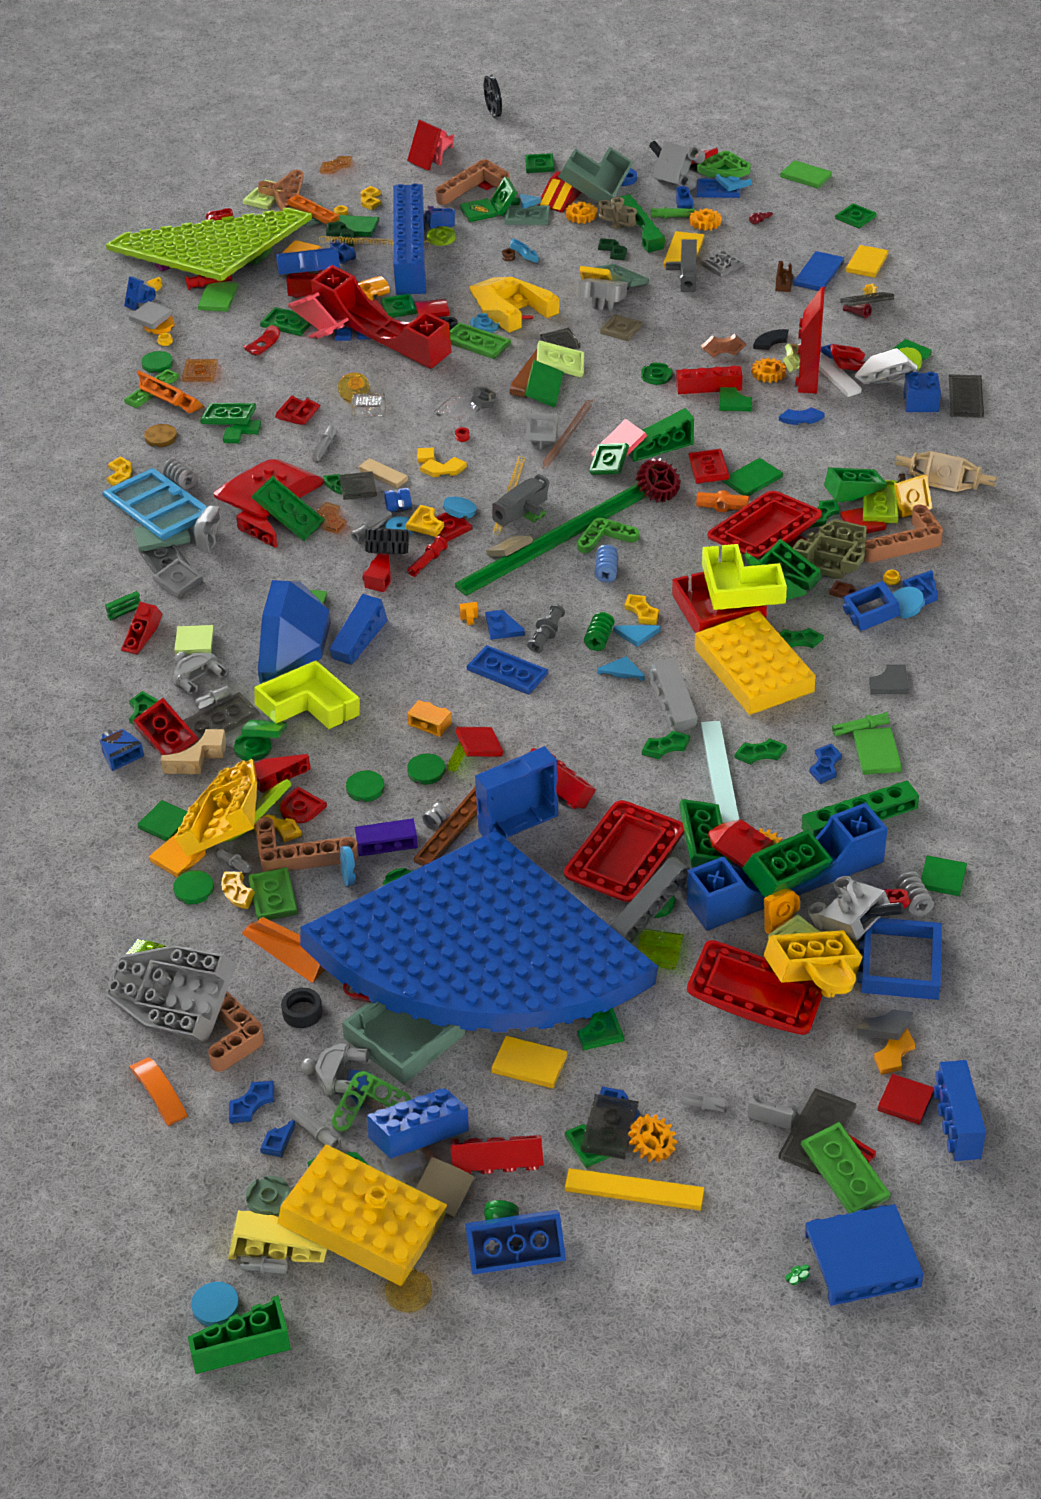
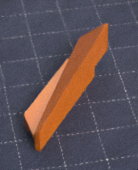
[137,370,204,414]
[242,917,325,983]

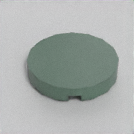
[246,1175,291,1216]

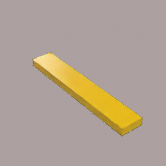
[565,1168,704,1211]

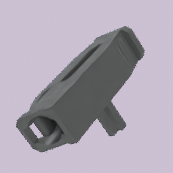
[666,239,697,292]
[492,474,550,527]

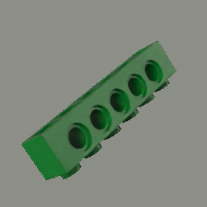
[801,780,919,838]

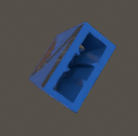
[100,729,144,771]

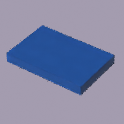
[696,178,740,198]

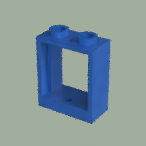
[843,581,900,631]

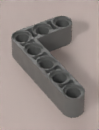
[610,857,690,943]

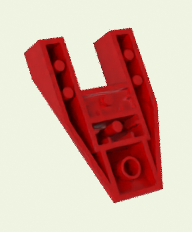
[795,287,825,394]

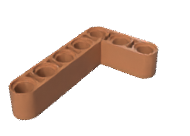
[435,159,510,205]
[864,504,943,563]
[256,817,359,872]
[208,991,264,1072]

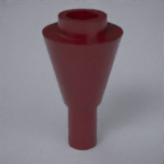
[843,303,872,319]

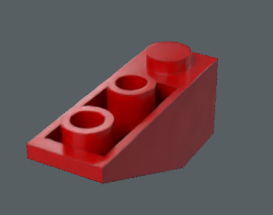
[236,511,278,548]
[362,553,391,592]
[121,602,163,655]
[254,754,311,793]

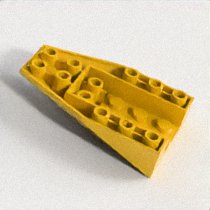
[175,759,257,857]

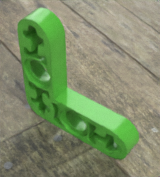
[577,518,639,553]
[331,1071,412,1132]

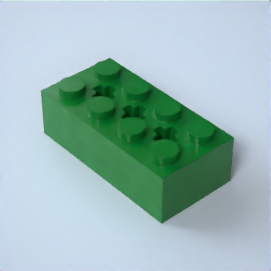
[742,829,833,897]

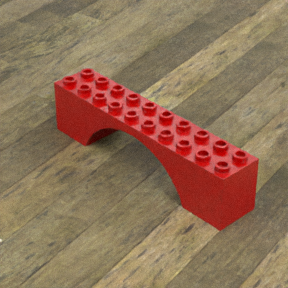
[311,265,452,369]

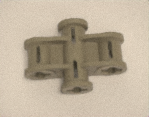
[598,197,637,229]

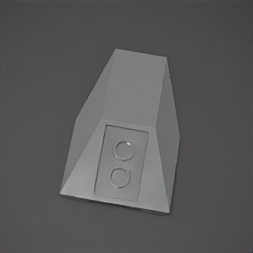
[105,945,237,1044]

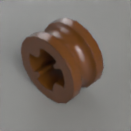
[502,248,516,261]

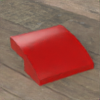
[415,298,449,317]
[830,344,866,371]
[275,395,321,425]

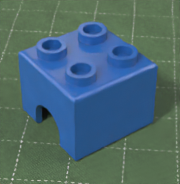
[903,372,941,412]

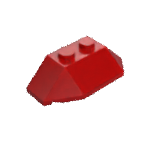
[708,819,774,868]

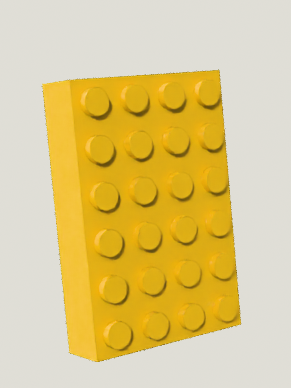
[695,611,816,715]
[277,1144,447,1286]

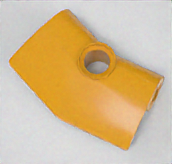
[358,276,390,301]

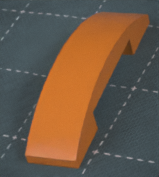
[129,1057,188,1126]

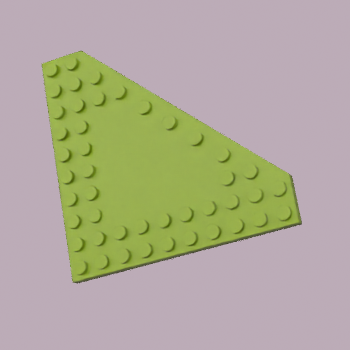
[106,208,312,281]

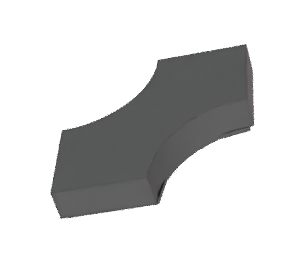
[471,387,496,409]

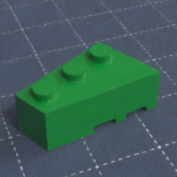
[760,539,821,591]

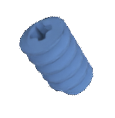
[595,545,618,583]

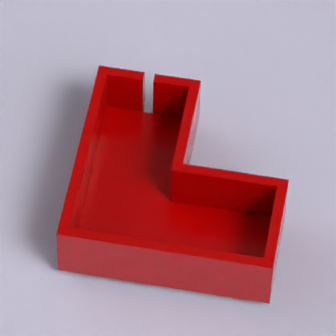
[672,571,767,633]

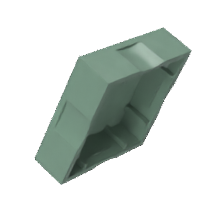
[342,1001,465,1085]

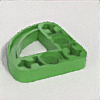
[697,151,751,178]

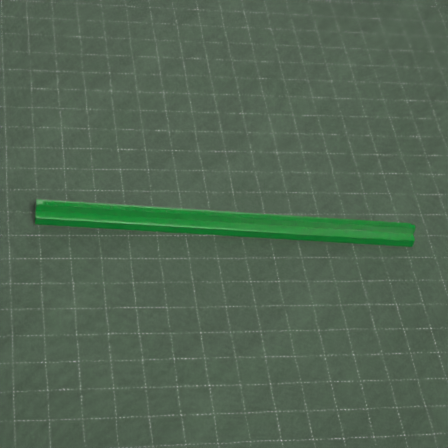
[455,478,660,596]

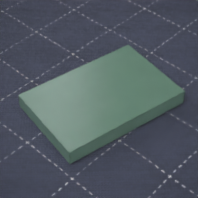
[505,205,550,225]
[596,264,649,287]
[134,519,191,552]

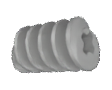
[163,458,198,490]
[895,870,934,916]

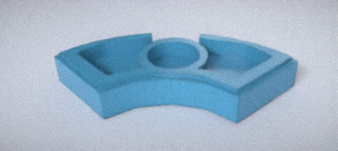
[510,238,539,263]

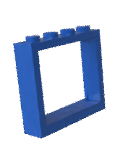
[858,918,942,1000]

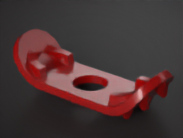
[243,325,280,356]

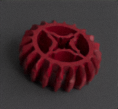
[635,458,681,503]

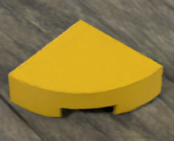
[147,277,162,291]

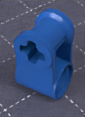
[676,186,693,209]
[330,239,356,265]

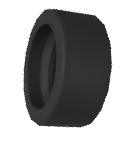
[281,987,323,1028]

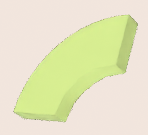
[783,343,800,373]

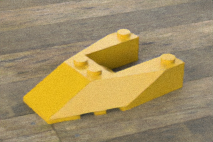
[469,277,559,333]

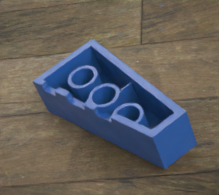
[329,594,388,665]

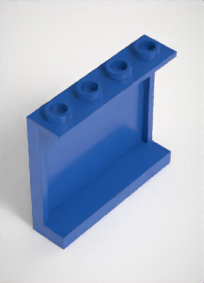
[805,1204,924,1306]

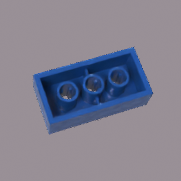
[933,1060,986,1161]
[367,1088,469,1159]
[465,1210,566,1275]

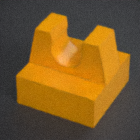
[459,602,478,625]

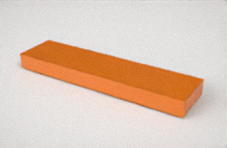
[287,194,340,224]

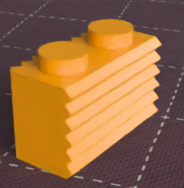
[407,700,452,737]

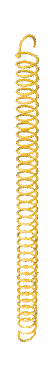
[319,236,430,247]
[493,456,525,535]

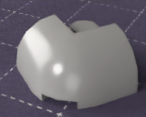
[194,506,222,554]

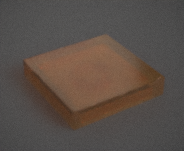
[182,359,218,382]

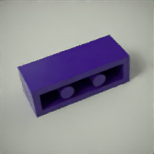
[355,818,418,857]

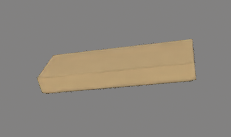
[359,458,408,488]

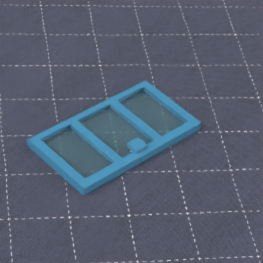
[103,468,207,540]

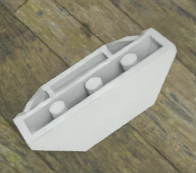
[855,348,917,384]

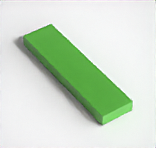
[124,369,180,408]

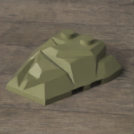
[793,519,867,579]

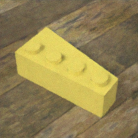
[228,1210,327,1262]

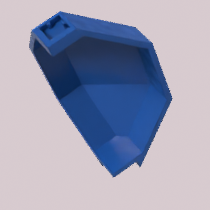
[258,580,331,684]

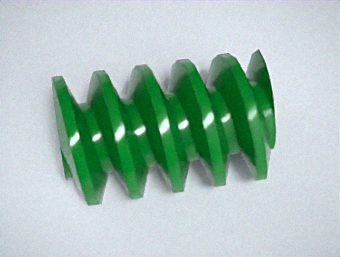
[584,612,615,651]

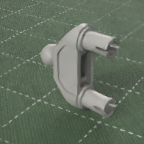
[173,652,228,695]
[301,1043,369,1096]

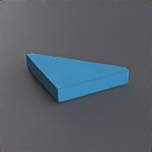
[716,174,752,192]
[519,194,541,209]
[613,625,661,647]
[598,656,645,681]

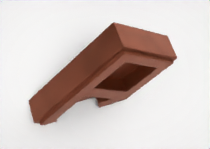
[829,580,856,599]

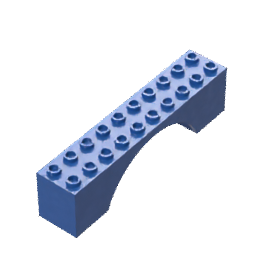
[393,183,426,295]
[687,803,888,931]

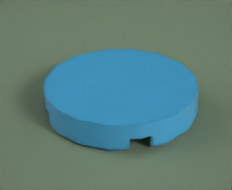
[470,313,500,333]
[442,497,477,518]
[893,587,925,619]
[340,846,356,886]
[191,1282,239,1327]

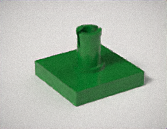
[490,176,520,216]

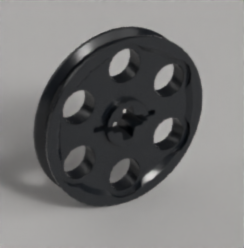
[483,75,502,118]

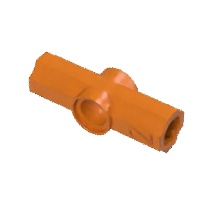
[696,490,749,512]

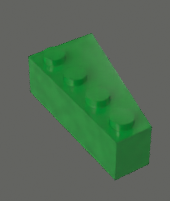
[629,408,694,462]
[188,1295,291,1374]

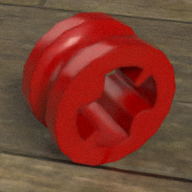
[455,427,470,442]

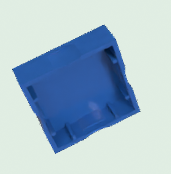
[276,247,340,275]
[475,746,558,839]

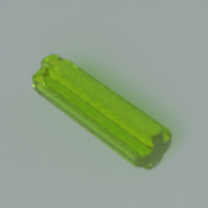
[447,741,465,772]

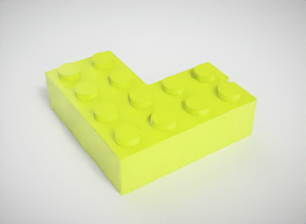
[702,544,787,610]
[254,660,360,729]

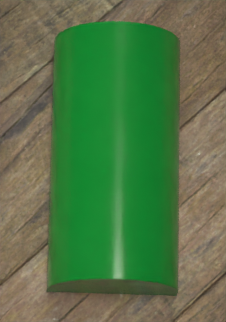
[679,799,731,868]

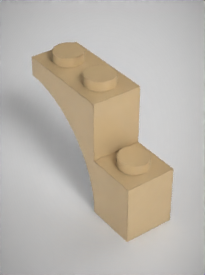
[161,729,226,775]

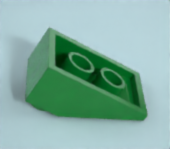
[824,467,887,503]

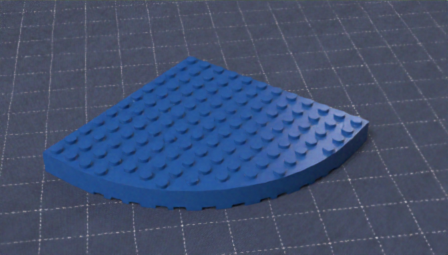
[300,830,658,1032]

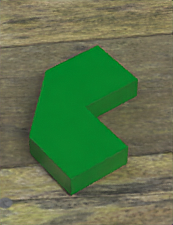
[223,420,261,444]

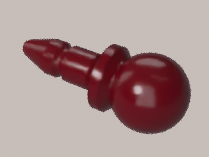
[749,212,773,225]

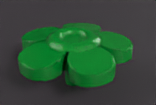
[785,1264,810,1285]

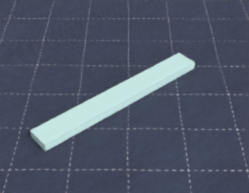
[701,721,739,823]

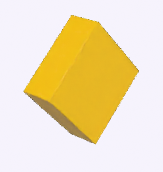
[417,447,434,463]

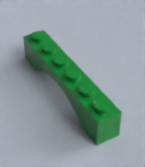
[619,194,666,253]

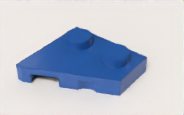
[902,570,938,605]
[485,610,525,640]

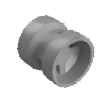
[422,803,450,830]

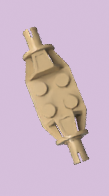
[895,451,997,492]

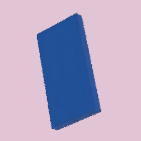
[794,251,844,291]
[467,645,549,695]

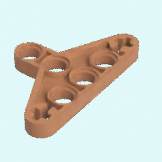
[258,169,304,211]

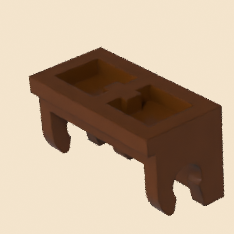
[775,261,793,292]

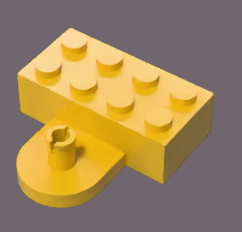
[763,930,862,998]

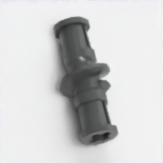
[527,604,565,653]

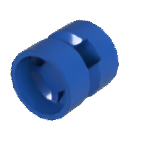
[384,488,412,513]

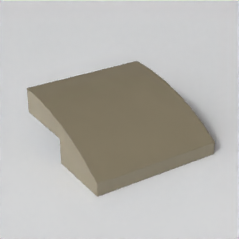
[415,1157,474,1218]

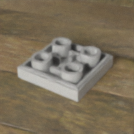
[701,250,744,277]
[129,301,173,329]

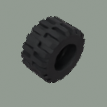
[365,528,409,554]

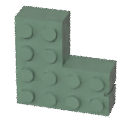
[558,147,634,203]

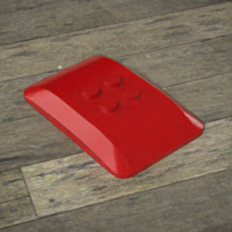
[214,459,324,517]
[707,491,822,559]
[564,800,684,902]
[687,940,823,1035]

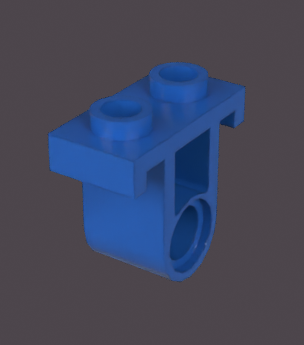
[425,206,455,228]
[124,276,156,311]

